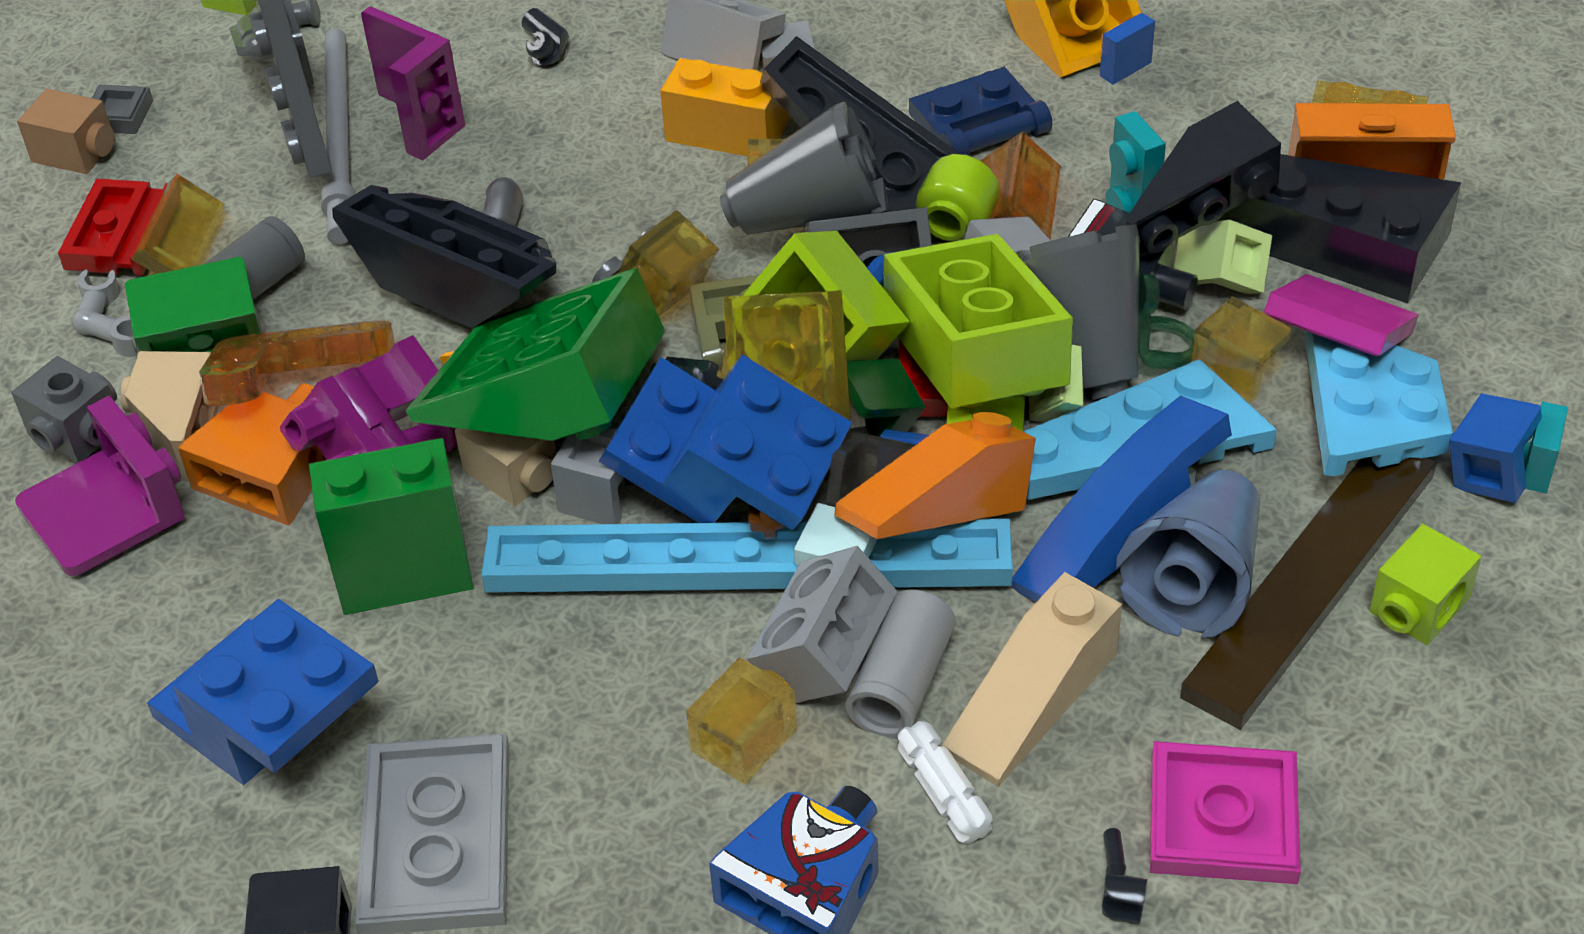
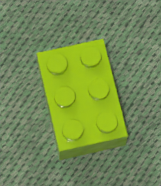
[884,233,1073,408]

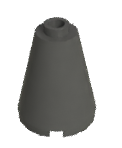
[720,102,889,235]
[1016,224,1140,400]

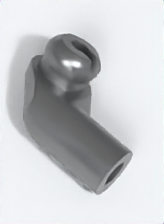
[480,177,523,226]

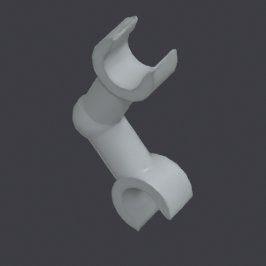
[73,269,136,357]

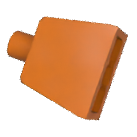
[178,383,327,526]

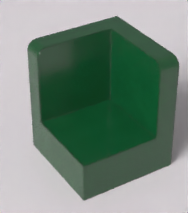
[814,359,926,448]

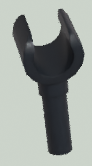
[1102,828,1148,923]

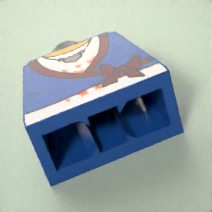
[709,786,879,934]

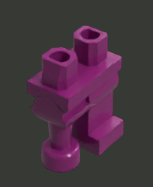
[280,335,458,461]

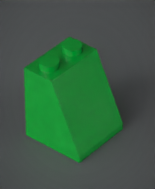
[309,438,474,615]

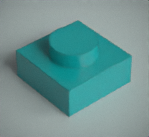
[1523,401,1568,494]

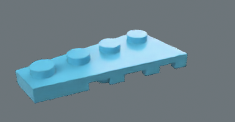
[1023,359,1277,500]

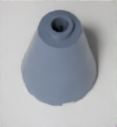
[1116,470,1260,638]

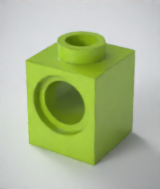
[1369,523,1482,646]

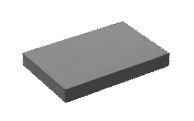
[355,733,509,934]

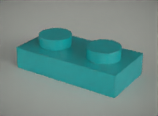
[1106,111,1166,213]

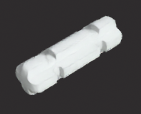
[898,721,993,844]

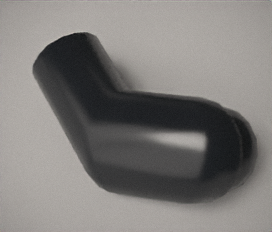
[521,8,569,66]

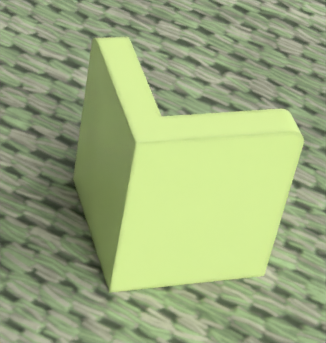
[1174,220,1272,294]

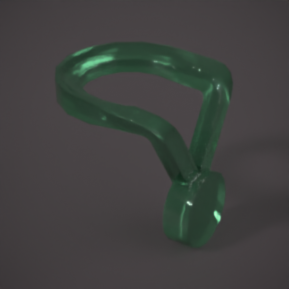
[1138,274,1203,369]

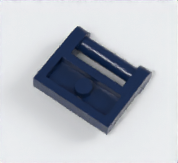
[909,66,1053,156]

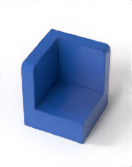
[1449,393,1542,503]

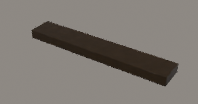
[1180,456,1437,730]

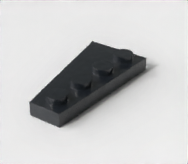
[760,36,961,213]

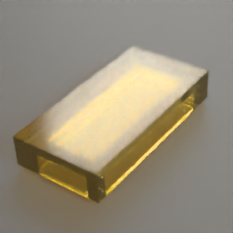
[131,173,225,274]

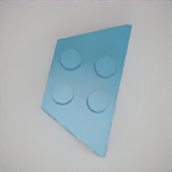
[1305,331,1453,476]

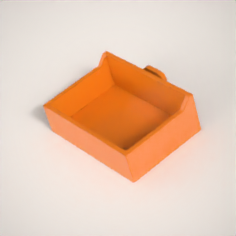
[1288,103,1456,180]

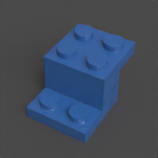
[599,354,852,531]
[147,598,379,786]

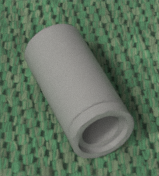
[846,590,956,738]

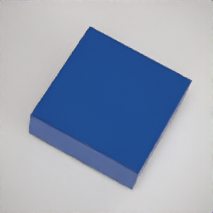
[1100,13,1155,85]

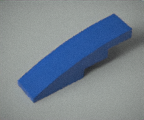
[1012,396,1232,602]

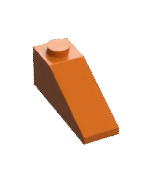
[834,412,1036,539]

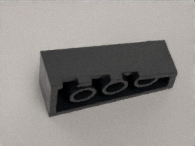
[1216,154,1461,304]

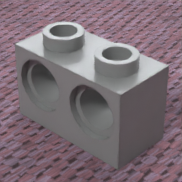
[746,546,898,704]

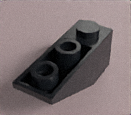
[1125,101,1281,259]

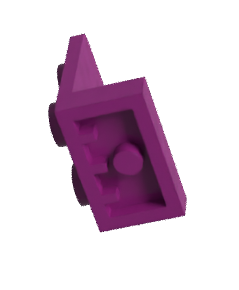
[361,6,465,161]

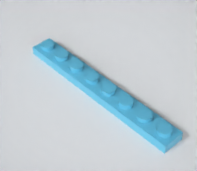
[481,519,1013,593]

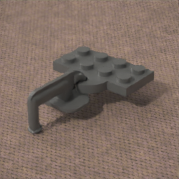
[229,0,332,178]

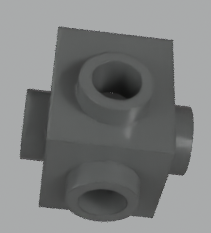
[11,356,117,463]

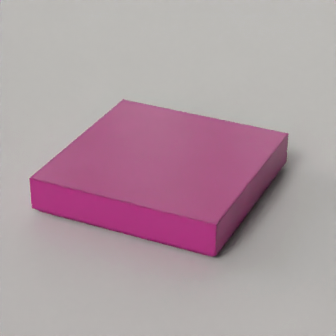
[1264,274,1419,357]
[1150,741,1301,884]

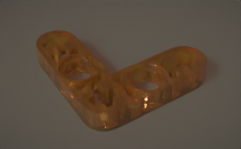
[199,320,395,406]

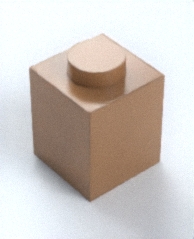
[17,88,116,175]

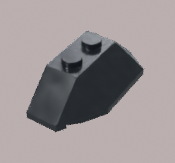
[332,185,557,328]

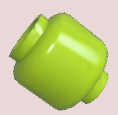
[915,154,1001,241]

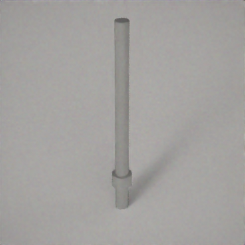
[321,28,355,245]

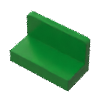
[125,257,264,356]

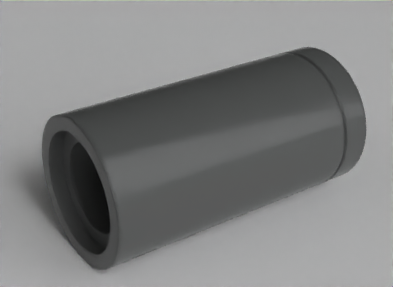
[204,216,305,301]

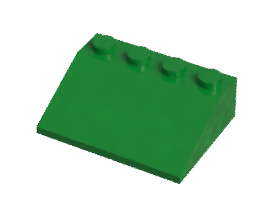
[406,267,666,441]

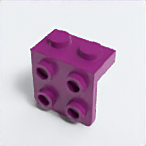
[15,395,185,576]

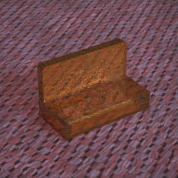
[980,132,1061,240]

